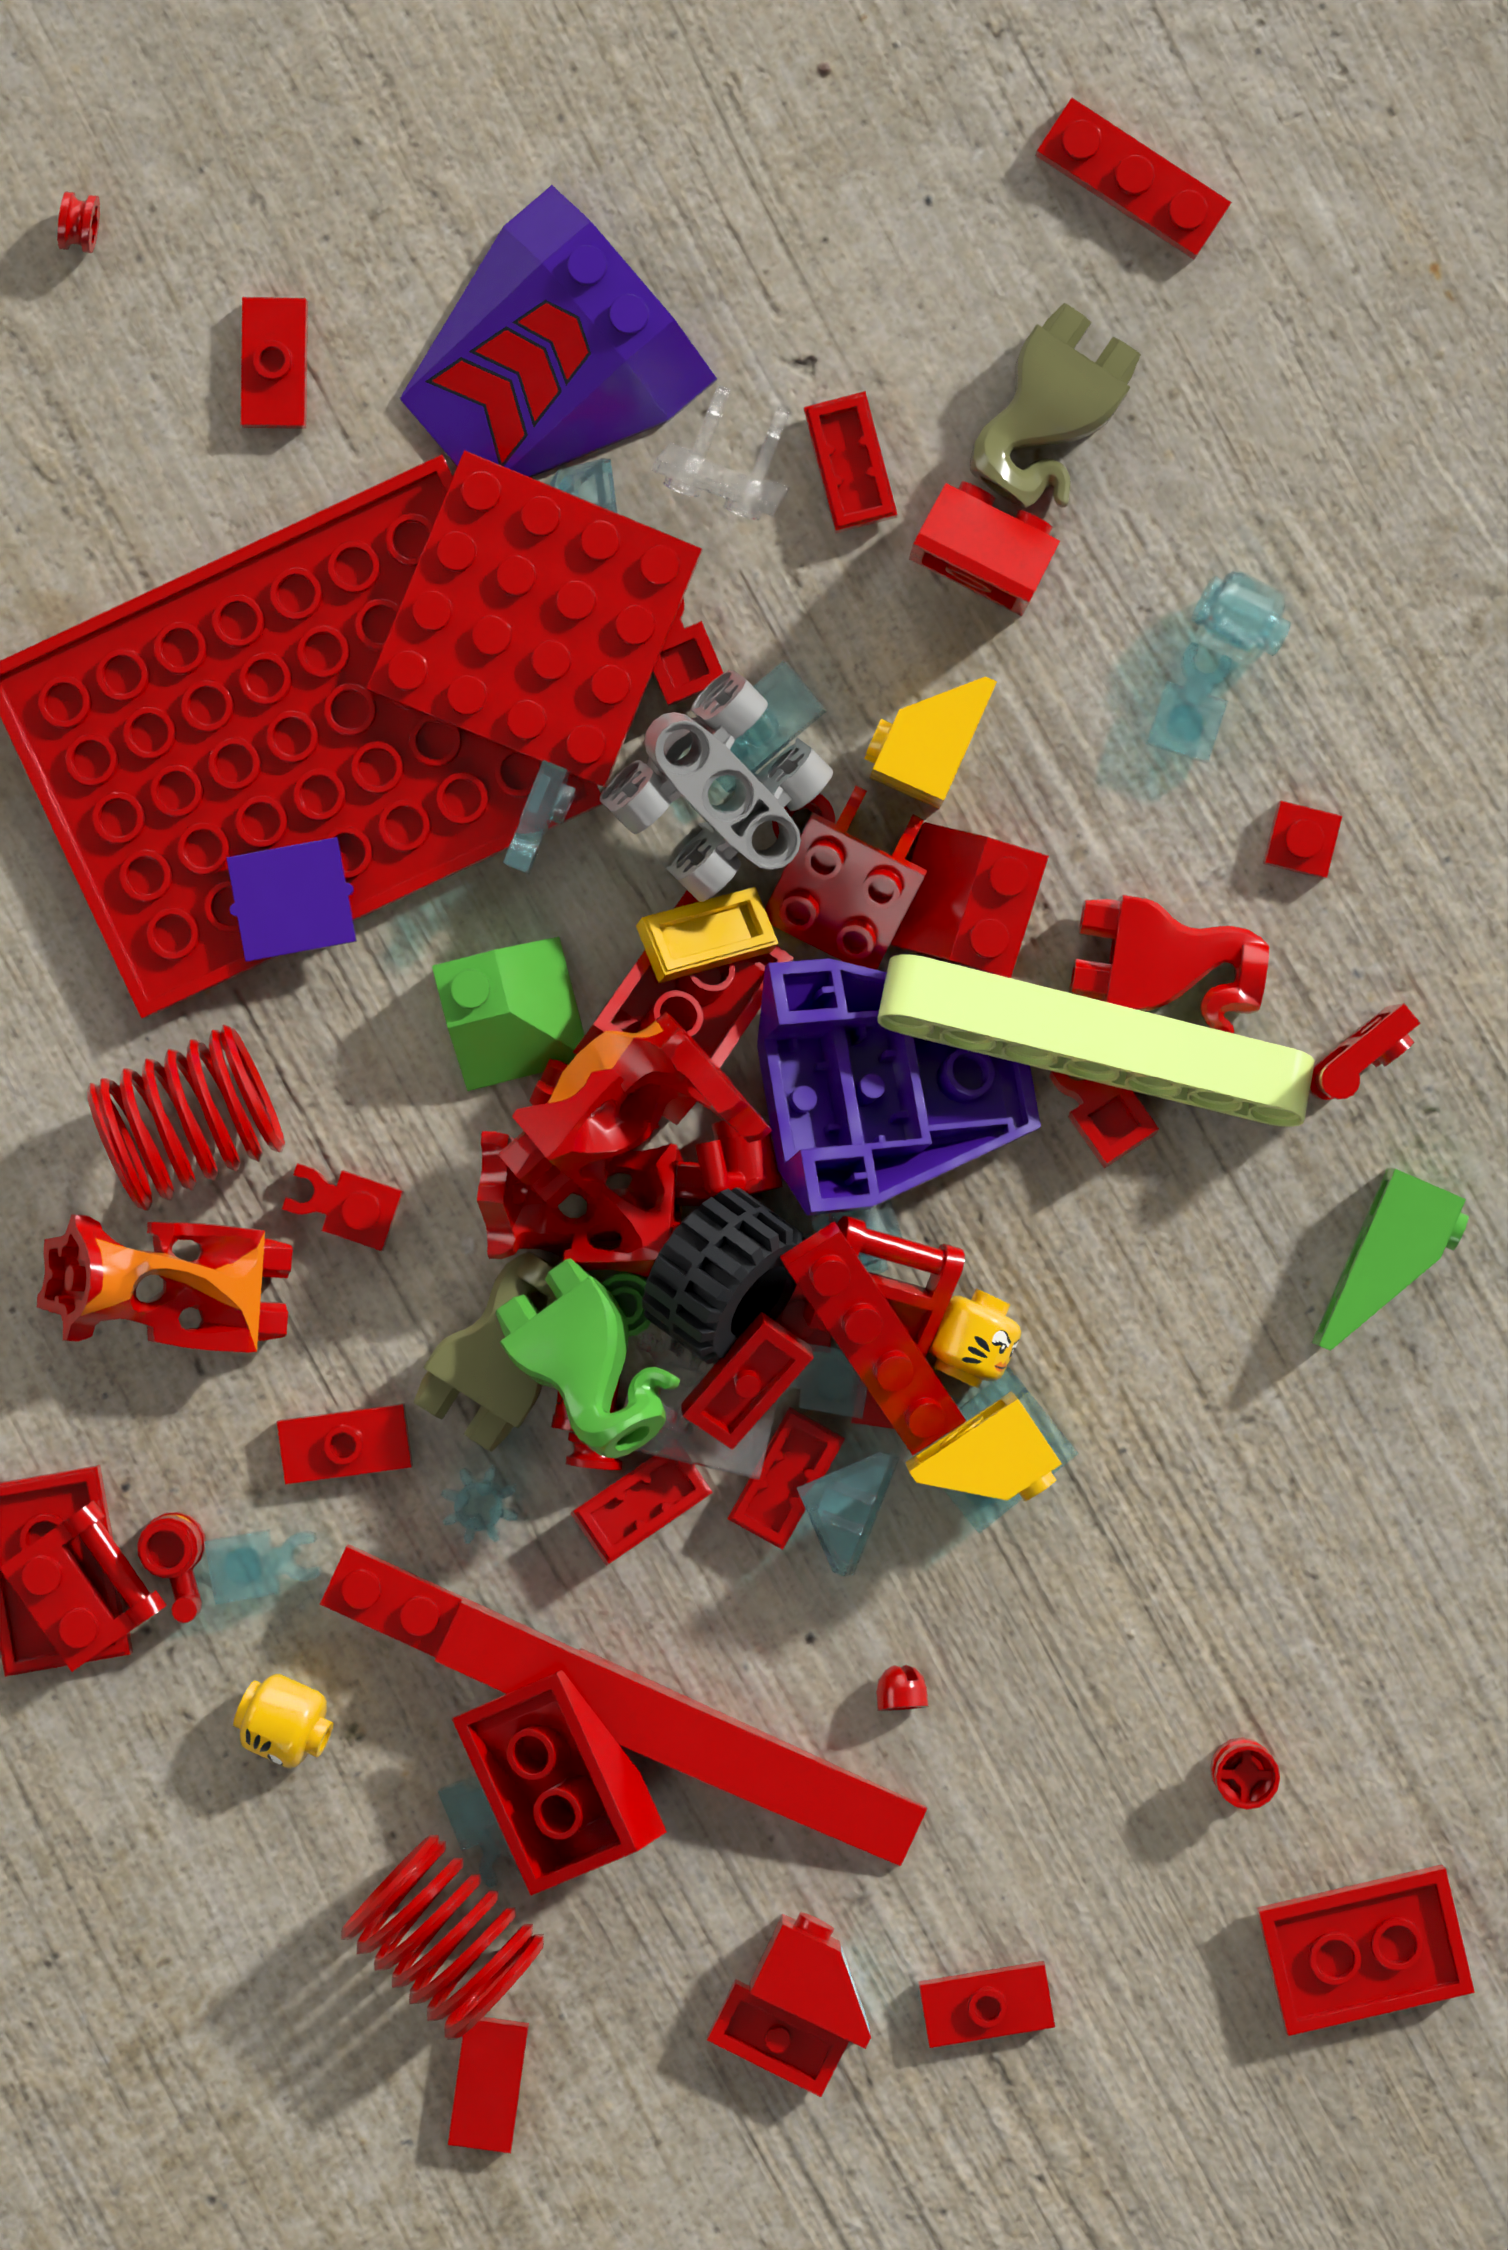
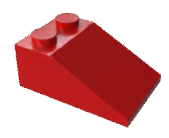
[573,890,794,1125]
[452,1670,667,1896]

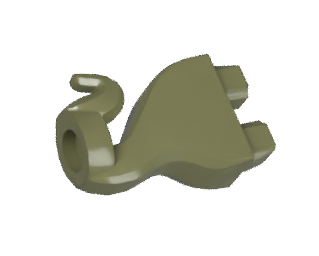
[970,303,1141,509]
[414,1251,557,1452]

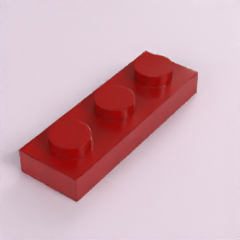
[1035,98,1232,260]

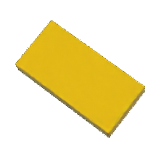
[636,887,779,983]

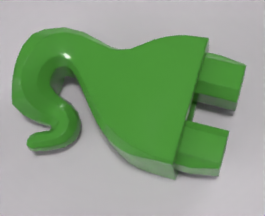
[496,1258,680,1459]

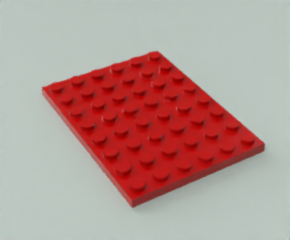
[0,454,603,1019]

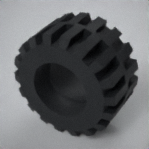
[642,1188,806,1365]

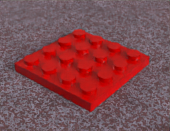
[366,450,703,788]

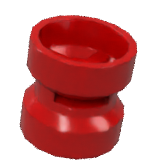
[1210,1737,1280,1810]

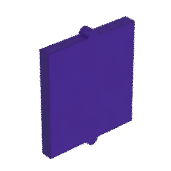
[226,837,357,962]

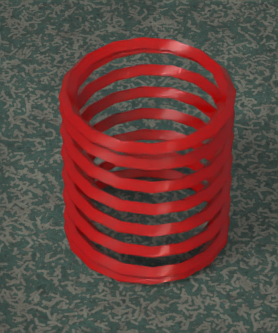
[87,1025,285,1211]
[341,1835,544,2040]

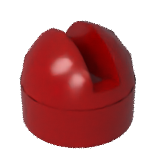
[876,1665,929,1711]

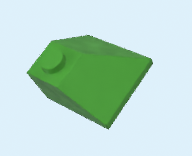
[432,937,585,1091]

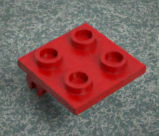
[765,785,927,970]

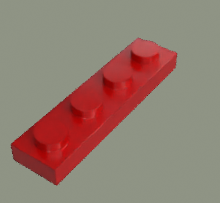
[780,1221,966,1455]

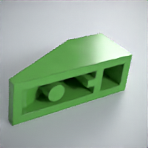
[1312,1168,1469,1351]

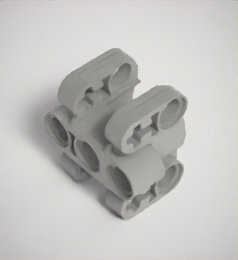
[600,670,833,902]

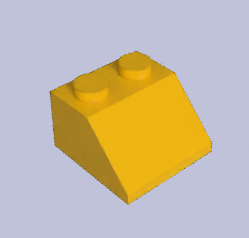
[864,676,997,809]
[905,1391,1062,1502]

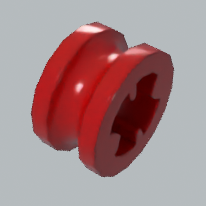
[57,191,100,253]
[565,1432,623,1470]

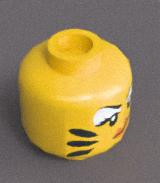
[929,1288,1021,1388]
[233,1674,334,1769]

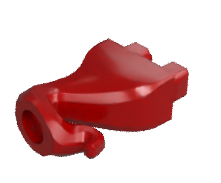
[1069,895,1270,1034]

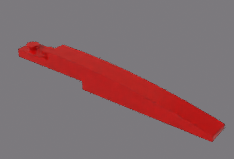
[319,1544,927,1866]

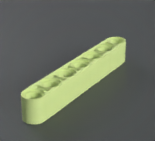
[878,954,1315,1127]

